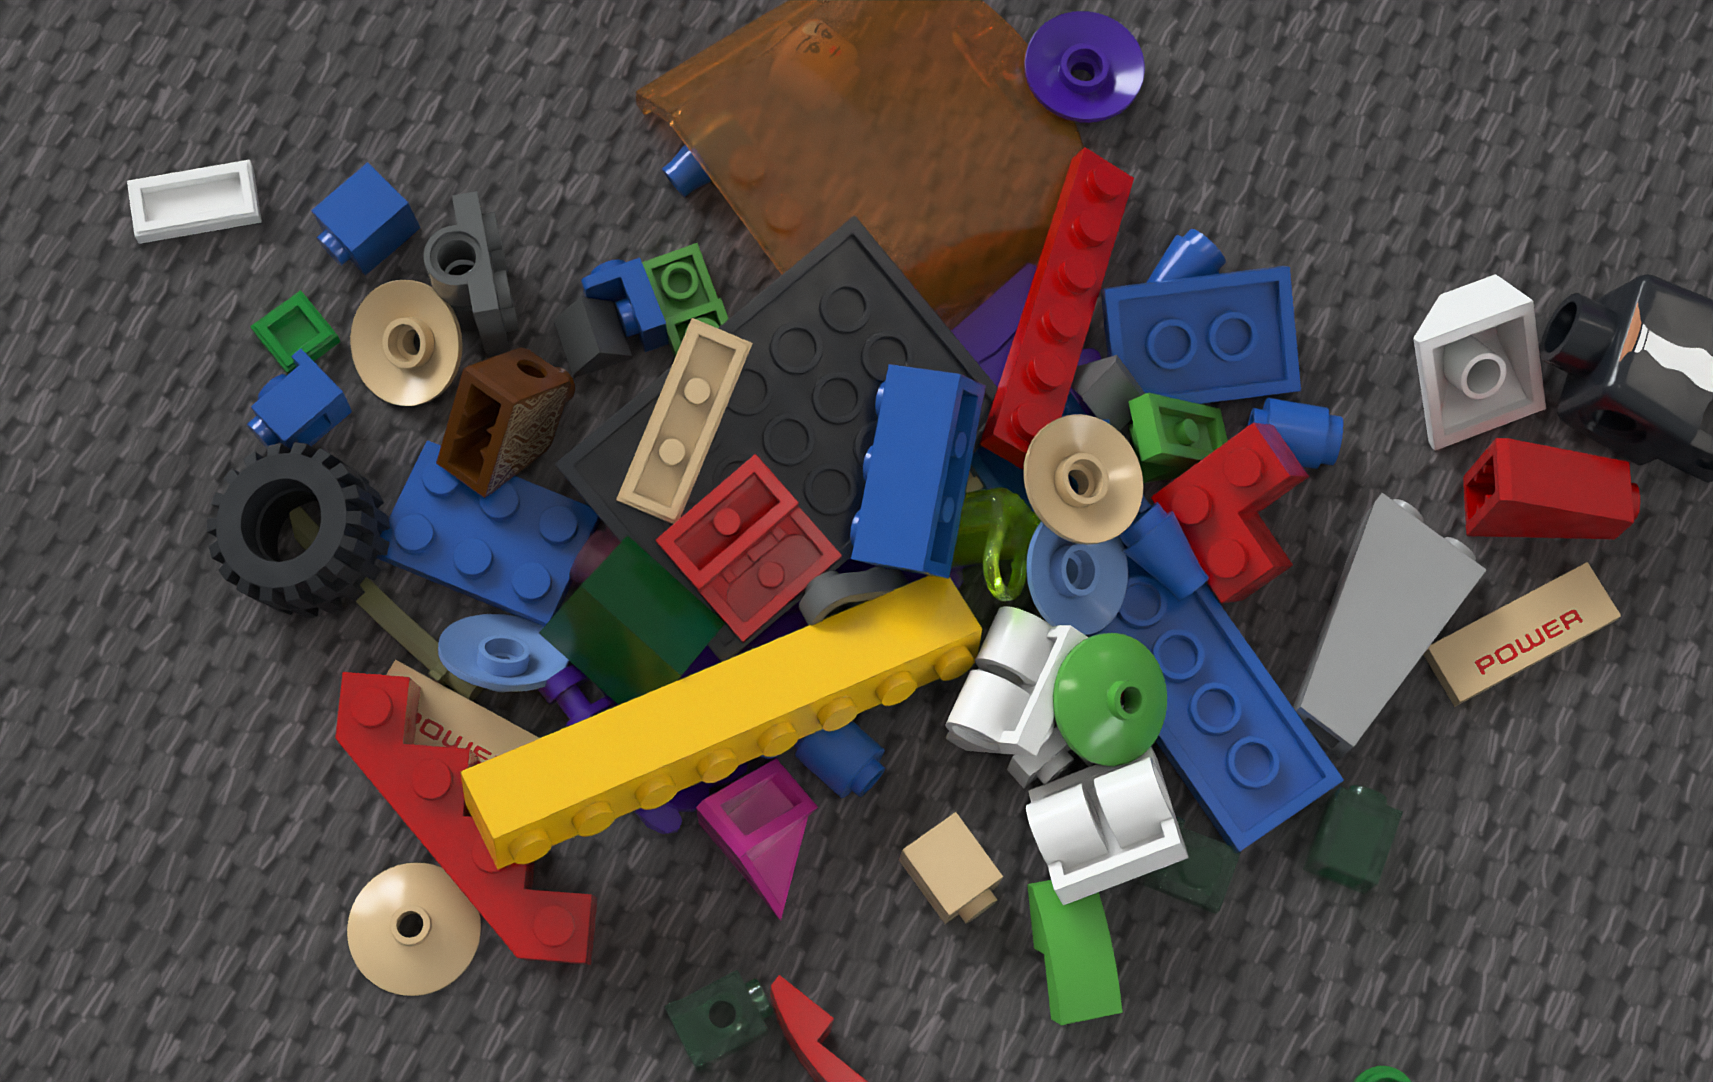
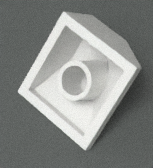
[1413,274,1546,451]

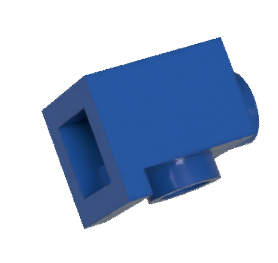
[246,348,352,449]

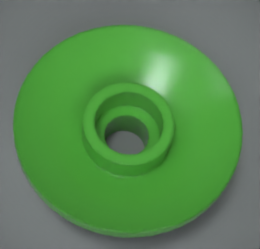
[1053,633,1167,766]

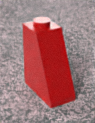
[1463,438,1640,539]

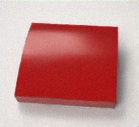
[655,454,842,644]
[770,975,868,1082]

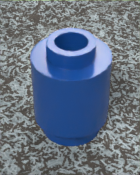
[1247,398,1343,469]
[794,721,886,798]

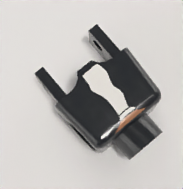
[1539,274,1713,483]

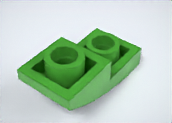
[642,243,729,358]
[1027,880,1123,1025]

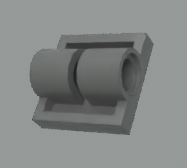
[424,191,519,357]

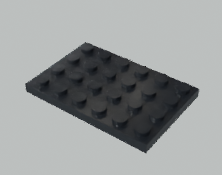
[555,215,998,662]

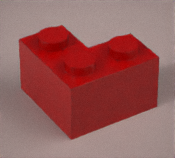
[1151,422,1309,603]

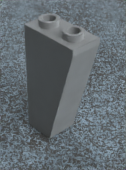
[1293,493,1486,759]

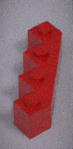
[335,672,597,965]

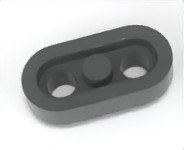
[799,566,909,626]

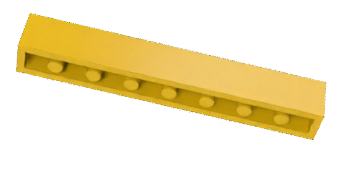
[460,575,983,869]

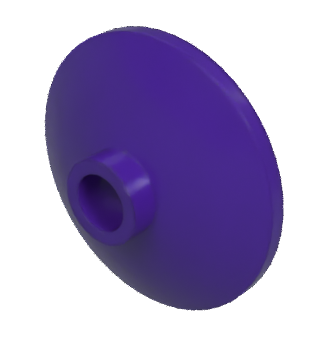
[1024,11,1145,123]

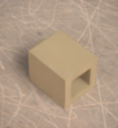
[899,812,1003,924]

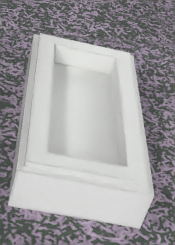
[127,160,262,244]

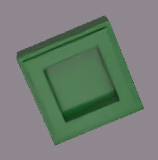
[250,290,341,375]

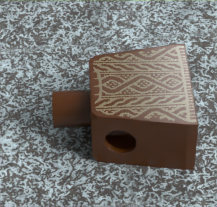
[436,347,575,498]

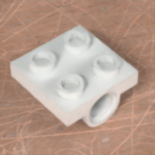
[945,606,1089,756]
[1026,747,1189,905]

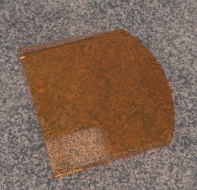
[635,0,1084,323]

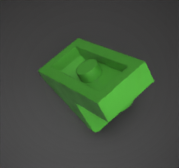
[1128,393,1228,483]

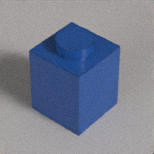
[311,162,420,276]

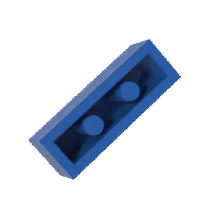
[850,364,986,579]

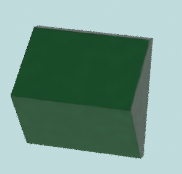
[539,535,725,705]

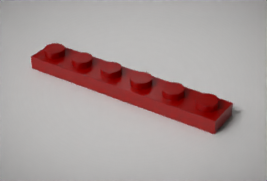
[980,147,1134,470]

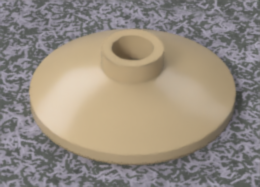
[350,280,463,406]
[1024,414,1143,545]
[347,863,481,996]

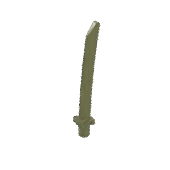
[289,506,483,701]

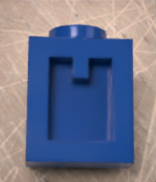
[581,258,668,352]

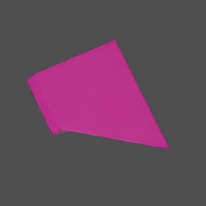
[696,758,818,921]

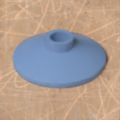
[1026,521,1128,635]
[438,614,569,692]

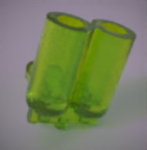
[951,487,1041,601]

